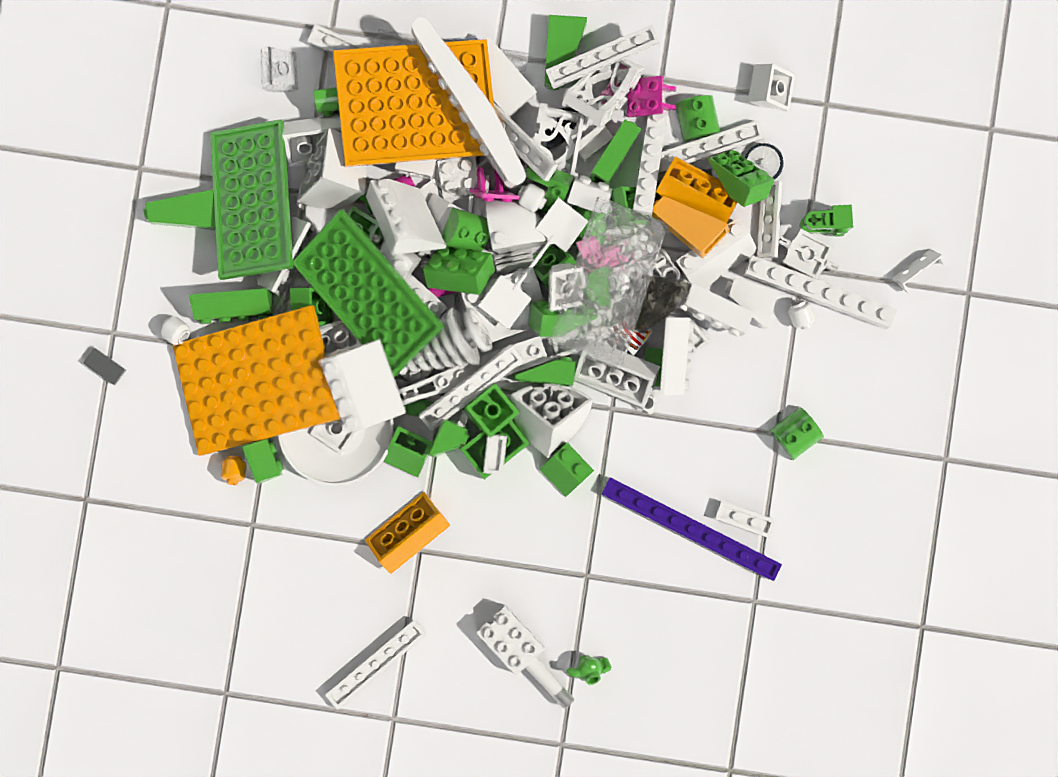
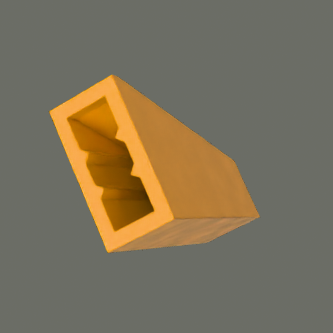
[652,196,729,259]

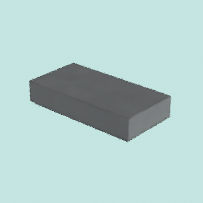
[83,348,126,385]

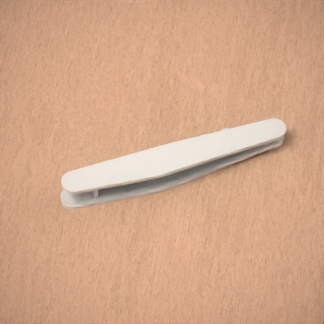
[411,17,526,189]
[398,329,584,405]

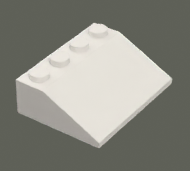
[366,179,446,255]
[458,268,543,347]
[320,339,406,433]

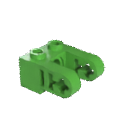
[517,165,574,213]
[799,204,853,237]

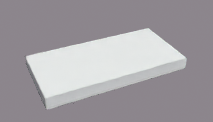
[481,35,537,117]

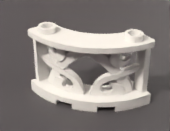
[562,58,645,127]
[526,103,588,190]

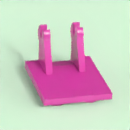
[627,76,676,118]
[469,167,519,202]

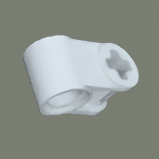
[647,249,680,287]

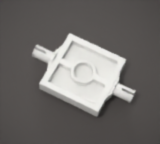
[779,229,839,280]

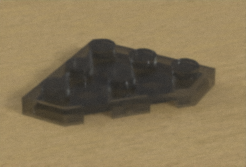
[624,274,692,333]

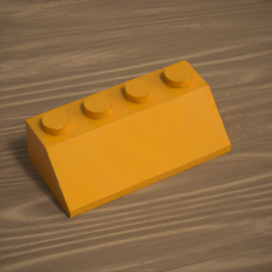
[656,156,737,223]
[365,492,451,574]

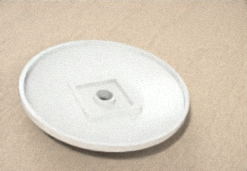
[278,418,394,486]

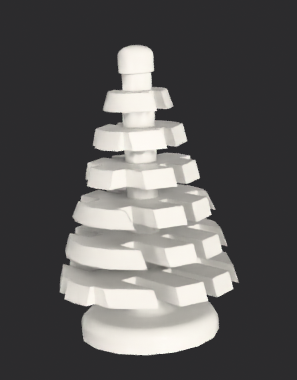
[399,307,492,374]

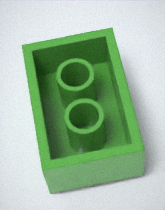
[423,246,495,295]
[460,420,530,480]

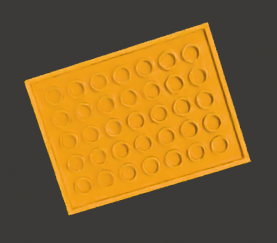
[333,39,494,167]
[172,305,341,456]

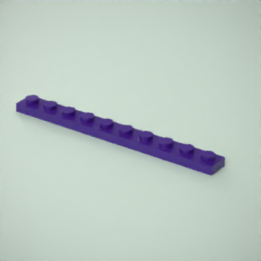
[602,477,782,581]

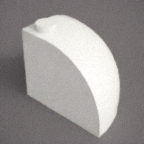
[297,128,367,208]
[486,198,547,254]
[510,384,593,458]

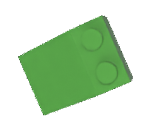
[515,357,576,387]

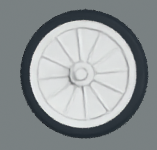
[744,143,784,179]

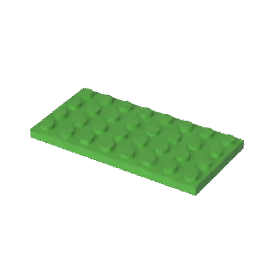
[210,119,293,280]
[293,210,445,377]

